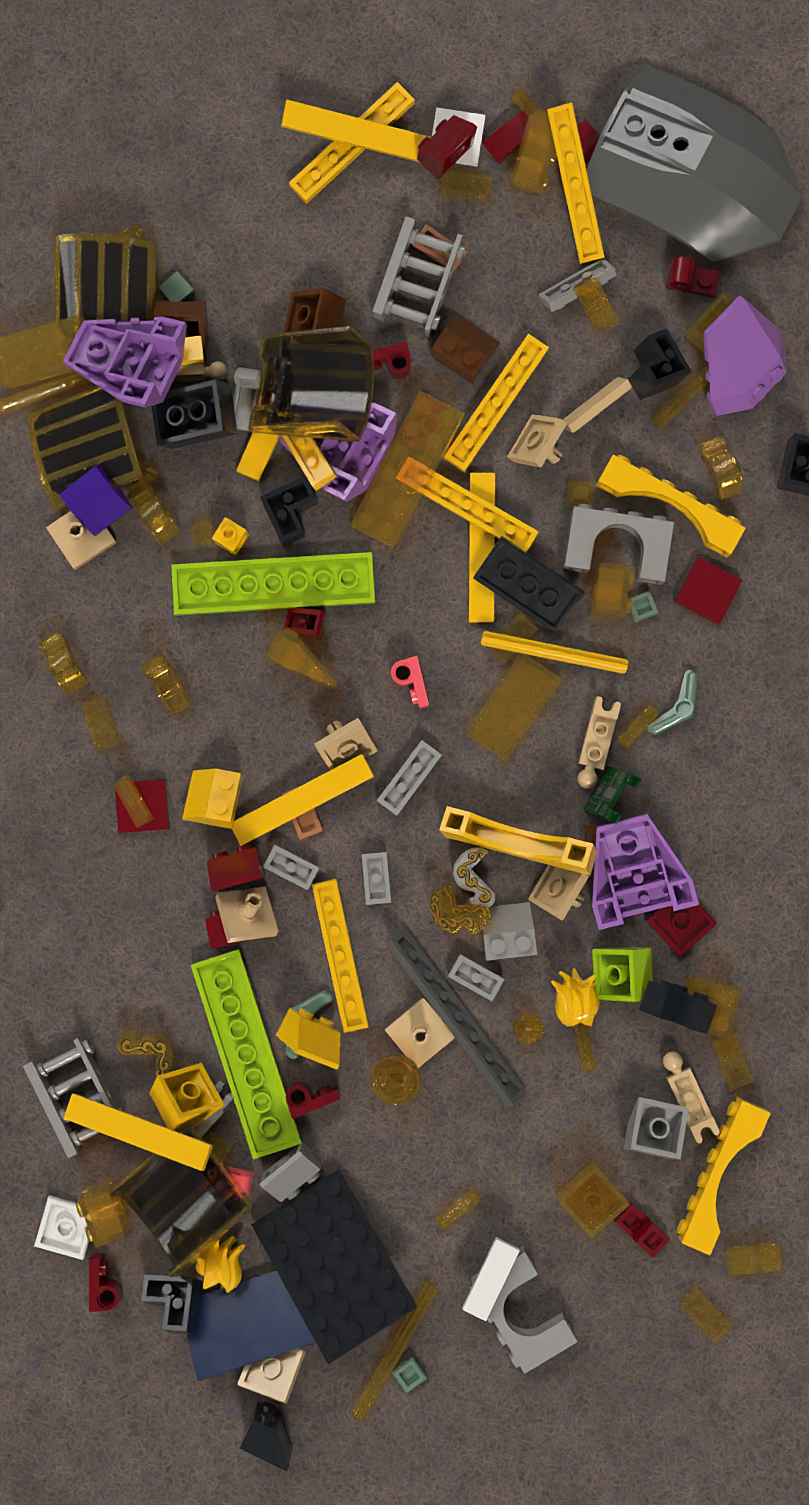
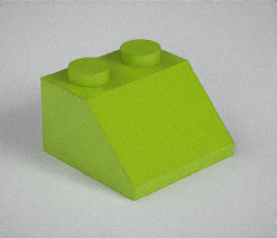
[592,947,653,1002]

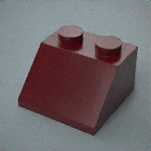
[417,115,477,180]
[207,844,266,892]

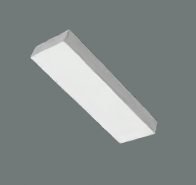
[462,1237,520,1321]

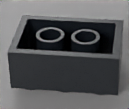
[151,379,238,449]

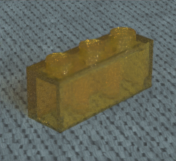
[508,108,557,196]

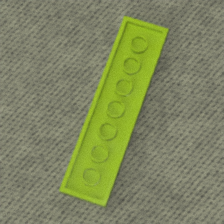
[171,552,375,616]
[191,948,302,1159]

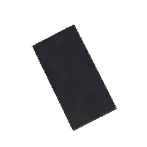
[473,535,585,634]

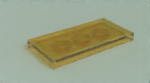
[0,315,85,390]
[465,653,563,763]

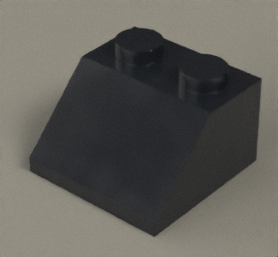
[240,1402,293,1472]

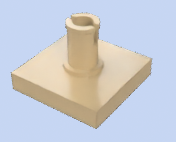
[507,414,567,468]
[46,511,117,570]
[314,718,377,770]
[528,865,589,921]
[215,887,279,943]
[385,997,455,1069]
[237,1349,306,1404]

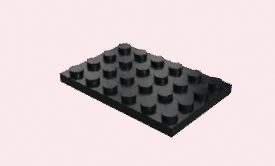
[251,1170,418,1364]

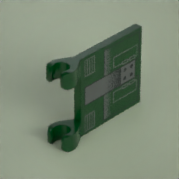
[583,766,642,824]

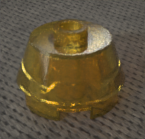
[371,1054,421,1105]

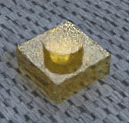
[567,481,594,508]

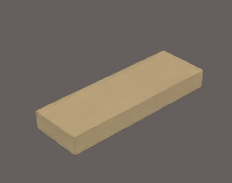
[563,377,632,433]

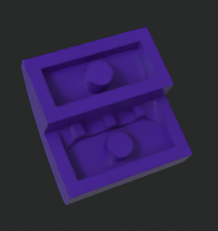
[60,465,133,536]

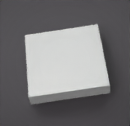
[432,107,485,167]
[34,1195,98,1260]

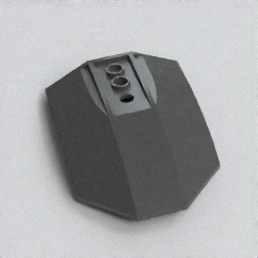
[586,64,803,264]

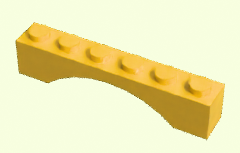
[596,455,746,558]
[439,806,598,876]
[677,1096,770,1255]

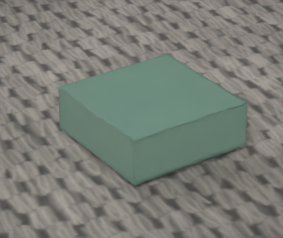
[159,271,195,302]
[626,590,659,623]
[392,1355,427,1393]

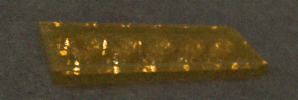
[350,391,465,549]

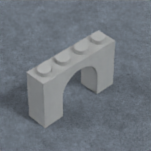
[563,504,674,585]
[469,1246,577,1374]

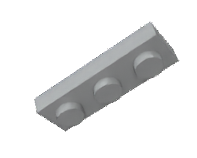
[539,258,616,312]
[377,740,442,816]

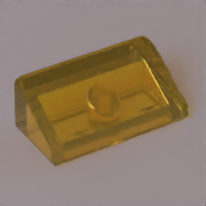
[574,277,619,329]
[114,775,154,828]

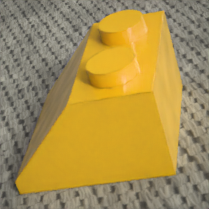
[182,769,242,829]
[276,1008,341,1070]
[149,1063,224,1132]

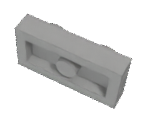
[263,845,320,890]
[361,852,391,905]
[448,954,505,1001]

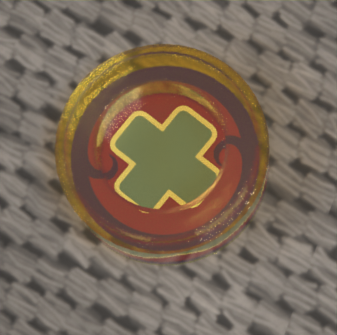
[190,520,216,546]

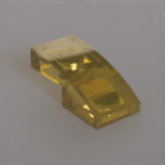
[712,1033,754,1091]
[725,1243,783,1275]

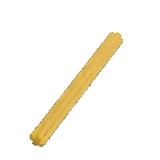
[481,631,628,674]

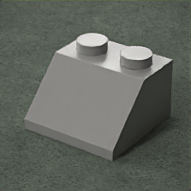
[480,902,537,961]
[624,1097,689,1160]
[259,1141,322,1202]

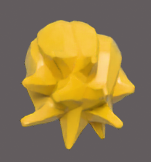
[551,968,600,1027]
[195,1236,245,1293]

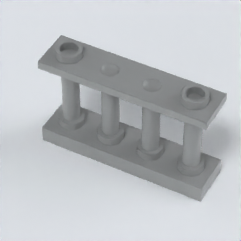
[372,217,466,337]
[23,1035,125,1158]

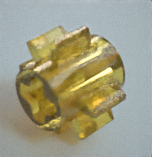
[513,1013,544,1045]

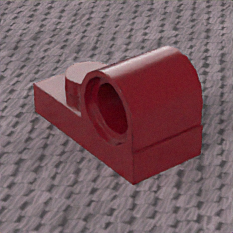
[665,257,720,298]
[358,341,411,379]
[286,1081,341,1119]
[89,1253,123,1312]

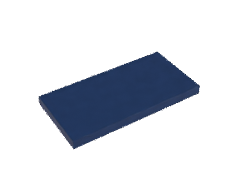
[187,1271,316,1381]

